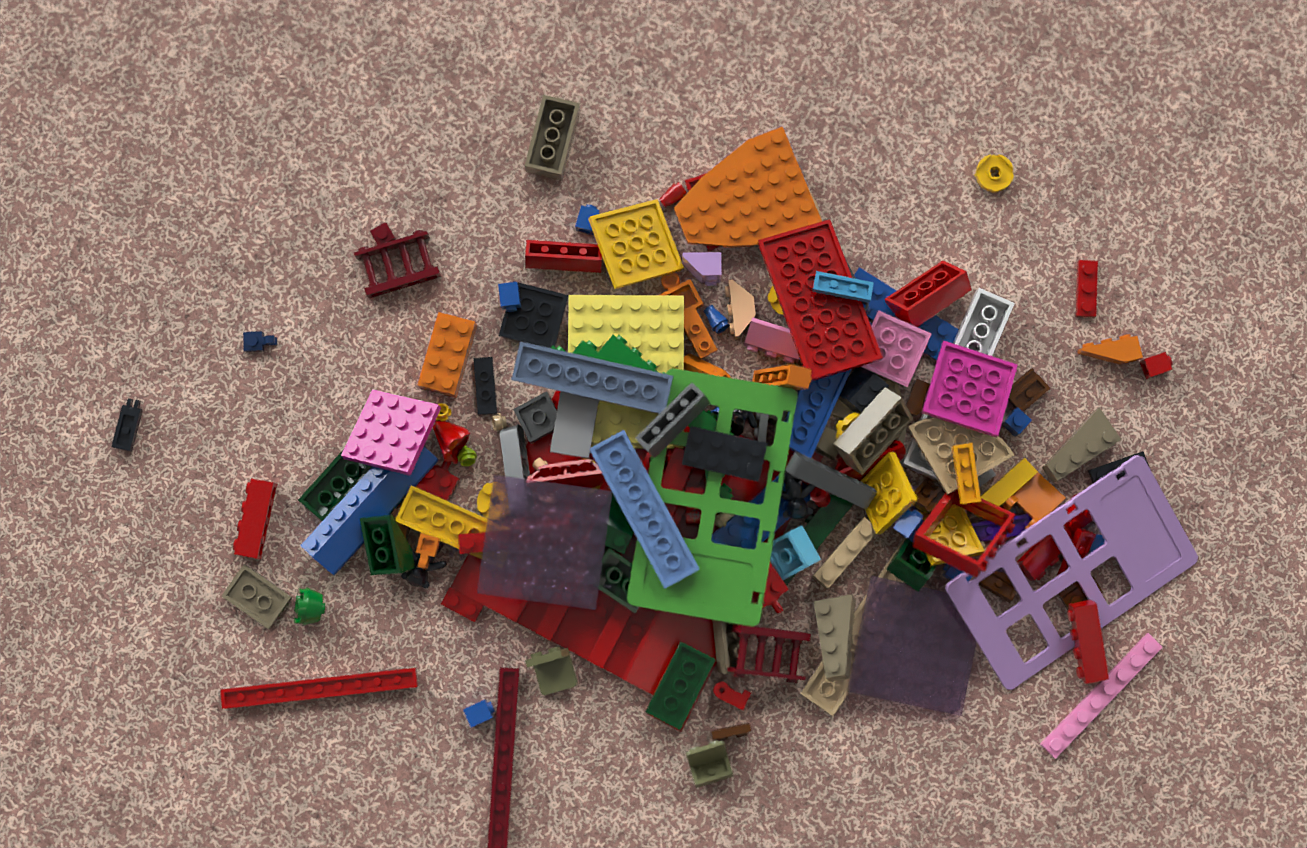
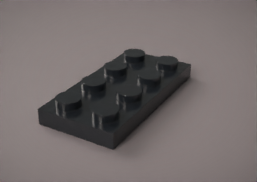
[682,426,768,482]

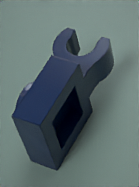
[243,331,277,352]

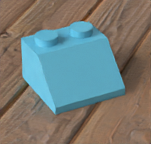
[770,525,821,580]

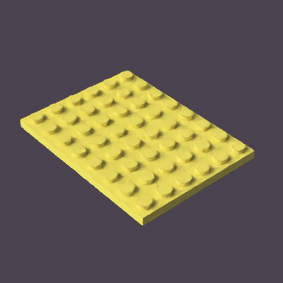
[568,295,684,449]

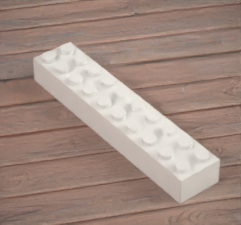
[901,288,1015,480]

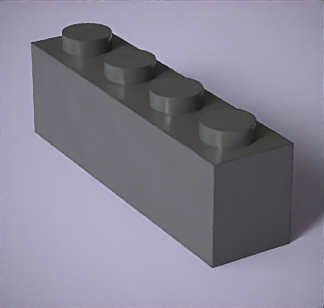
[635,383,710,459]

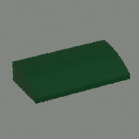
[298,449,372,521]

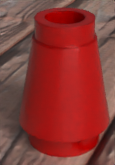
[659,182,687,208]

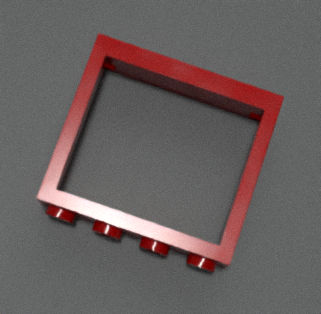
[913,488,1015,578]

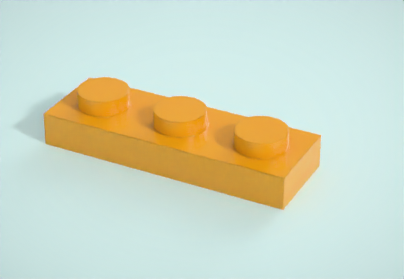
[951,443,981,504]

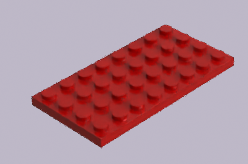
[758,219,883,381]

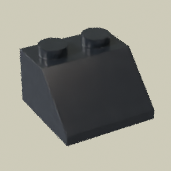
[838,367,889,414]

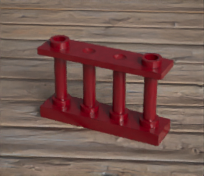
[354,230,442,299]
[727,624,811,683]

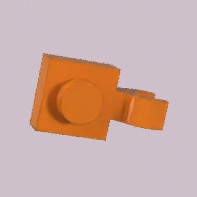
[416,533,441,569]

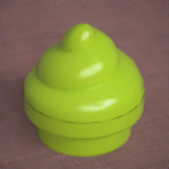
[458,446,477,466]

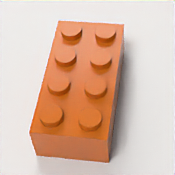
[417,312,477,398]

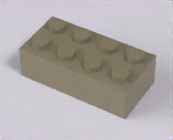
[525,95,581,181]
[834,388,913,475]

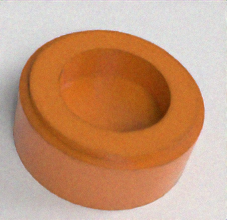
[661,272,680,291]

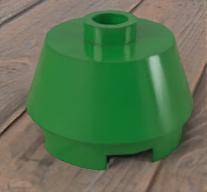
[294,587,325,626]

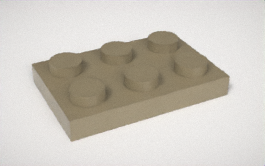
[221,564,293,629]

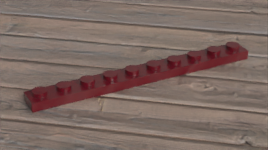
[487,667,520,848]

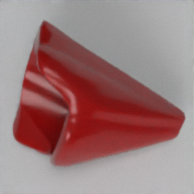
[433,420,471,464]

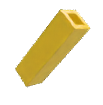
[975,458,1038,519]

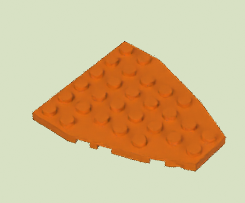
[674,126,822,248]

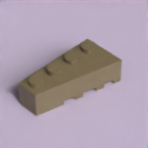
[814,594,856,682]

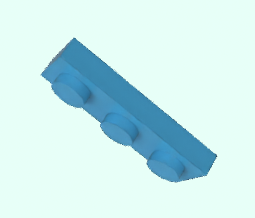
[812,271,874,303]

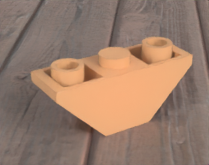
[725,280,756,339]

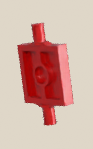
[415,460,460,501]
[751,563,789,615]

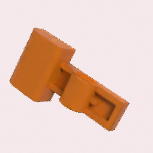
[660,279,717,360]

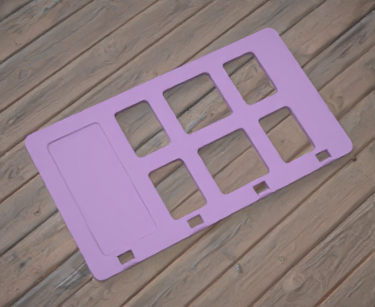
[946,456,1198,689]

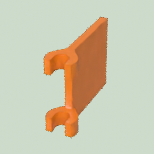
[1002,472,1066,529]

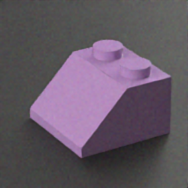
[682,252,721,286]

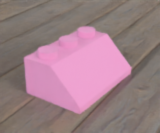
[744,318,800,364]

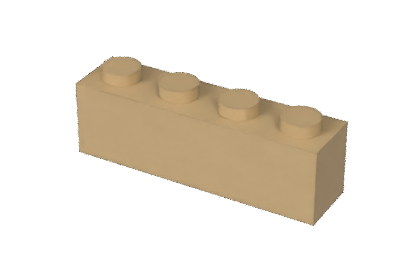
[812,517,876,589]

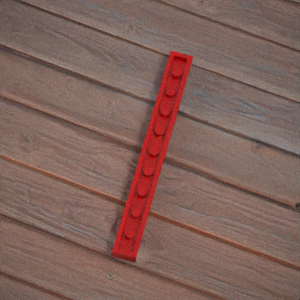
[220,667,418,709]

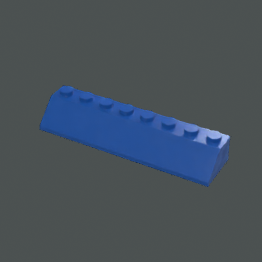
[300,447,439,576]

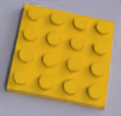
[588,199,684,289]

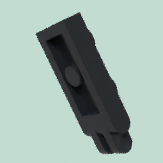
[111,398,143,452]

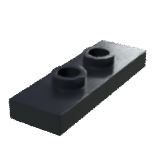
[473,357,498,416]

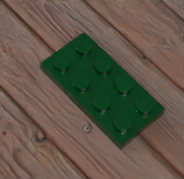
[645,641,716,730]

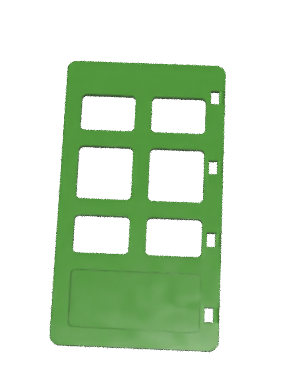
[627,369,798,626]

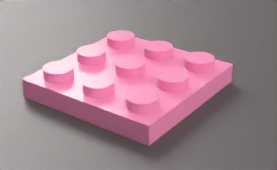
[861,310,932,387]

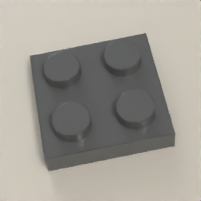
[513,391,557,444]

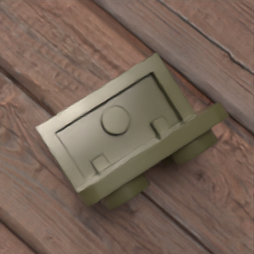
[525,646,578,695]
[686,741,734,788]

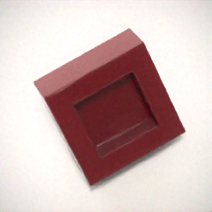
[370,222,396,245]

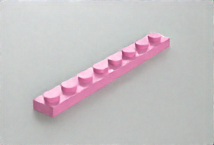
[1040,633,1163,759]

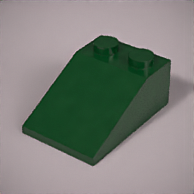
[588,490,634,554]
[360,515,415,575]
[886,538,937,592]
[584,546,639,613]

